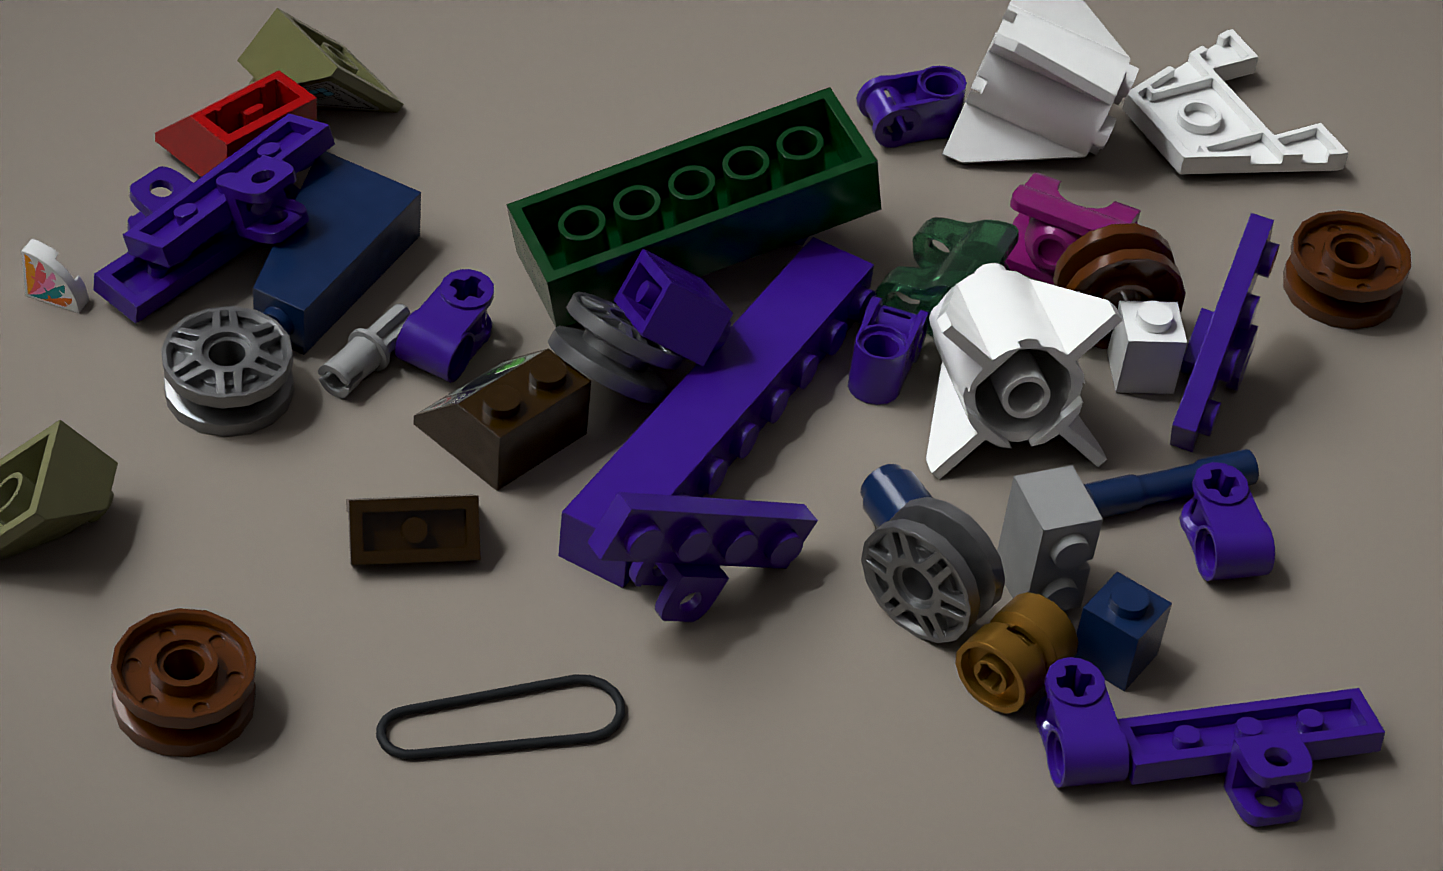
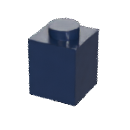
[1073,571,1172,692]

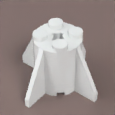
[942,0,1139,164]
[926,263,1123,480]

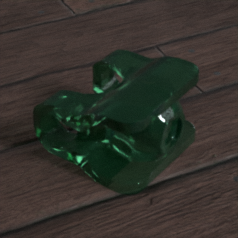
[876,217,1019,338]

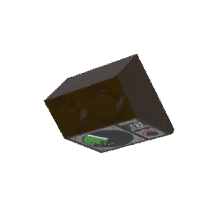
[413,348,591,491]

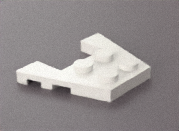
[1122,29,1348,174]

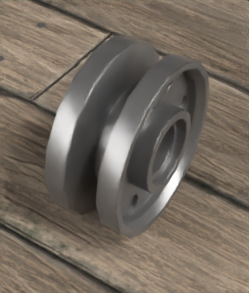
[548,292,685,404]
[161,306,294,437]
[861,497,1005,643]

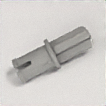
[318,304,411,398]

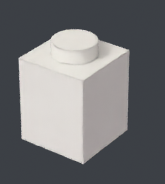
[1107,301,1187,394]

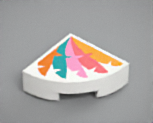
[21,239,89,313]

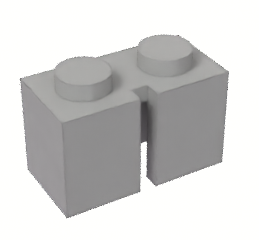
[997,465,1103,611]

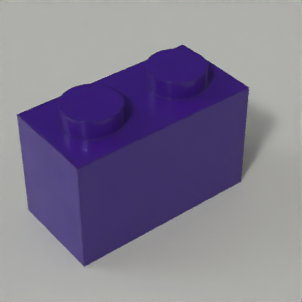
[614,249,734,366]

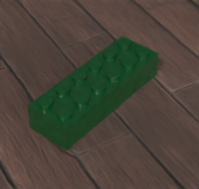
[506,87,882,327]

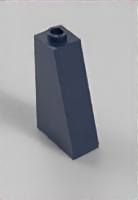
[253,151,421,355]

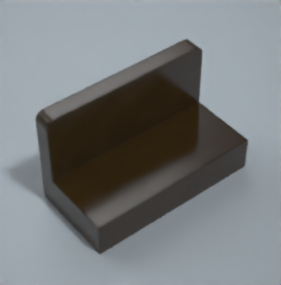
[346,494,481,565]

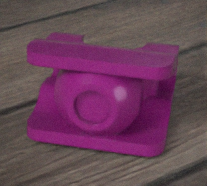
[996,172,1141,286]

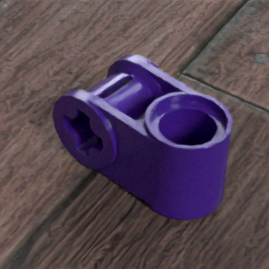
[856,66,967,148]
[395,269,494,383]
[848,296,930,405]
[1179,462,1275,581]
[1035,657,1129,788]

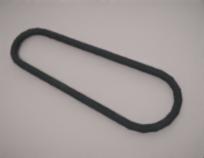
[376,674,626,760]

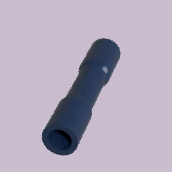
[1084,449,1259,518]

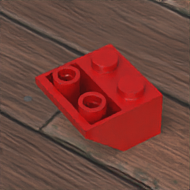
[155,70,317,177]

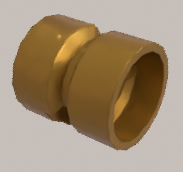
[955,592,1078,714]

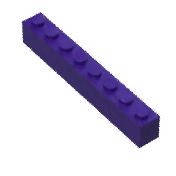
[558,237,876,588]

